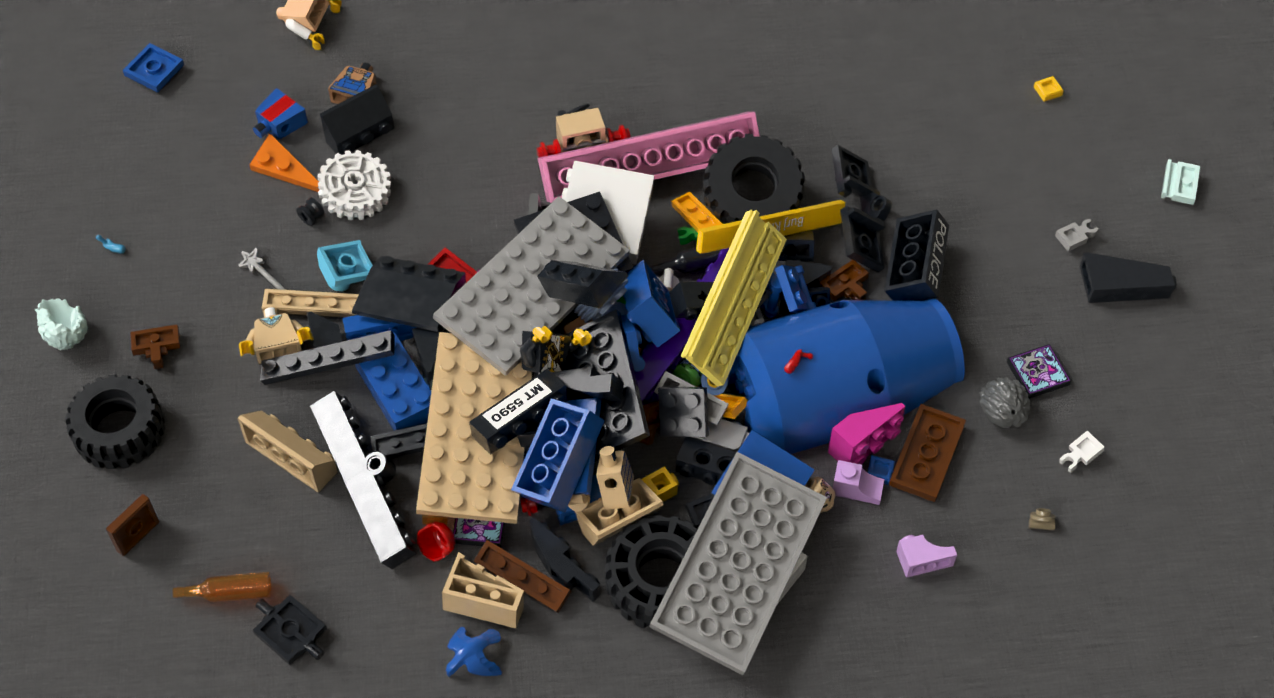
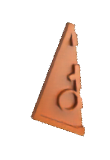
[249,134,319,192]

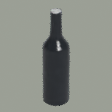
[651,248,721,274]

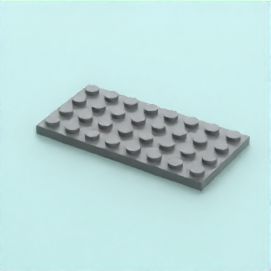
[433,196,630,376]
[649,452,827,675]

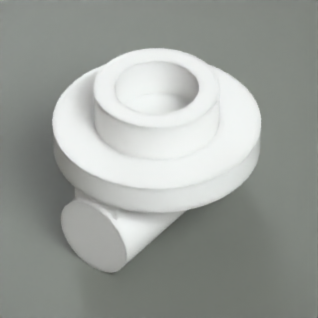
[659,268,679,291]

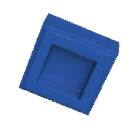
[867,455,895,485]

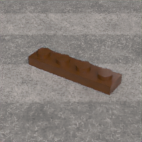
[474,540,572,613]

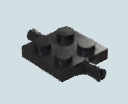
[253,595,327,665]

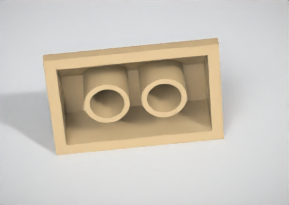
[575,478,664,546]

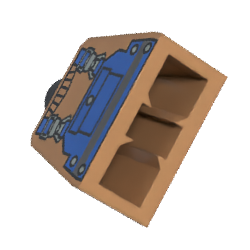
[328,62,377,104]

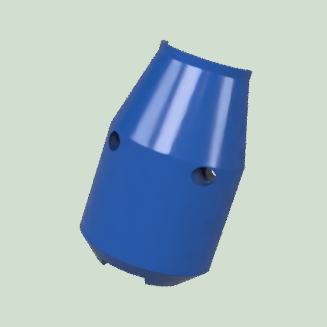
[728,299,965,454]

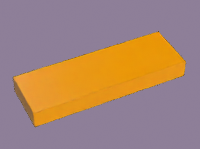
[671,192,722,232]

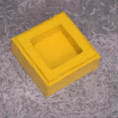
[1034,76,1064,102]

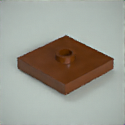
[105,494,159,556]

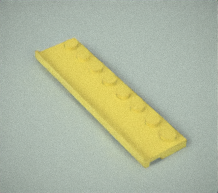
[681,210,787,387]

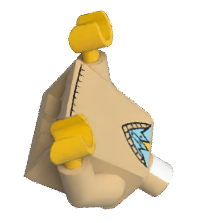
[239,307,314,364]

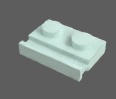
[1161,159,1200,205]

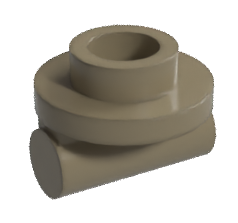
[1029,508,1056,530]

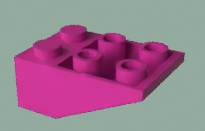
[828,403,905,465]

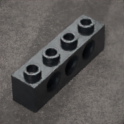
[676,437,736,485]

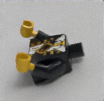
[520,326,592,377]

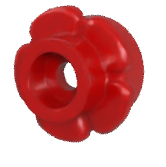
[520,498,538,516]

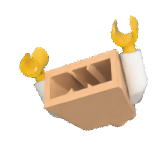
[276,0,342,50]

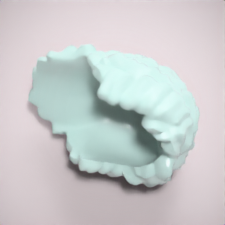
[35,298,88,351]

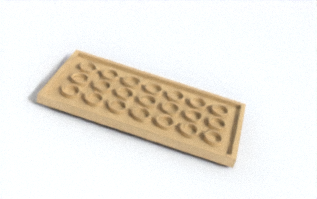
[416,332,532,524]

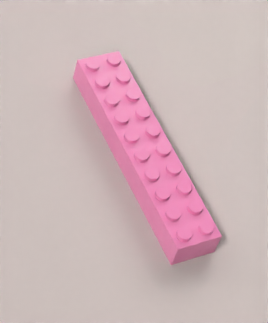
[538,112,760,203]

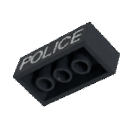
[884,209,949,301]

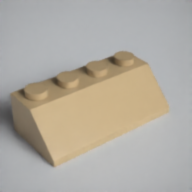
[238,410,338,493]

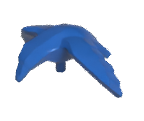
[446,627,502,677]

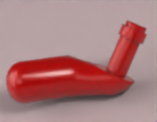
[784,349,813,374]

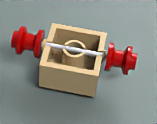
[536,108,631,158]

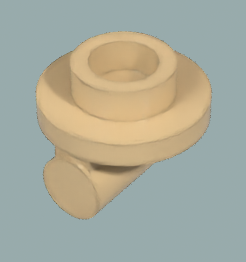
[568,494,590,512]

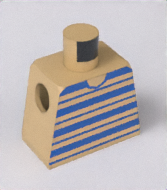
[596,446,634,510]

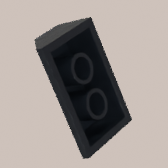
[320,84,394,155]
[537,260,628,308]

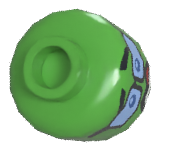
[672,358,703,387]

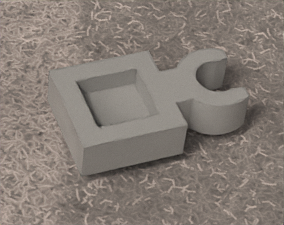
[1055,219,1098,252]

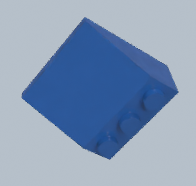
[711,430,814,495]

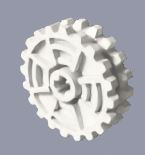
[318,150,391,220]

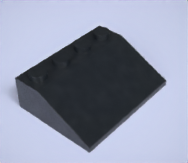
[352,256,466,332]

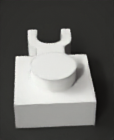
[1059,431,1104,473]

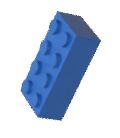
[623,260,681,347]
[355,333,432,431]
[511,398,604,513]

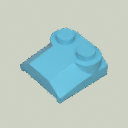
[317,240,373,291]

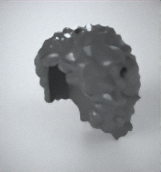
[979,377,1030,428]

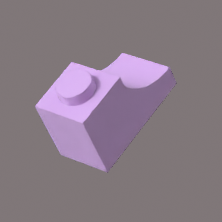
[833,460,884,505]
[896,535,957,578]

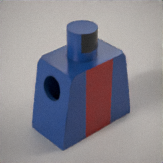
[253,88,308,139]

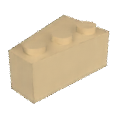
[442,552,524,628]

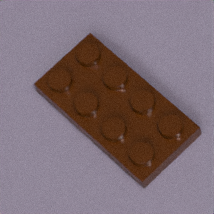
[889,404,966,502]

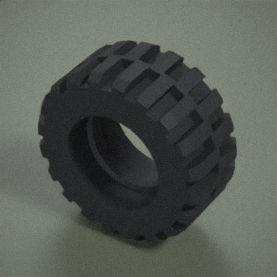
[65,374,165,469]

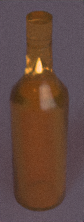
[173,572,272,602]

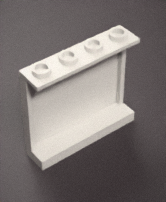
[562,161,654,265]

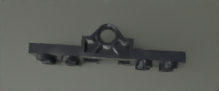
[832,145,892,272]

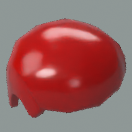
[417,521,455,562]

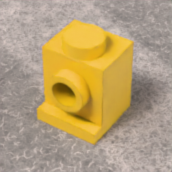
[641,466,679,502]

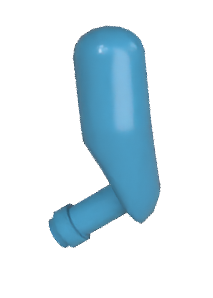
[96,235,126,254]

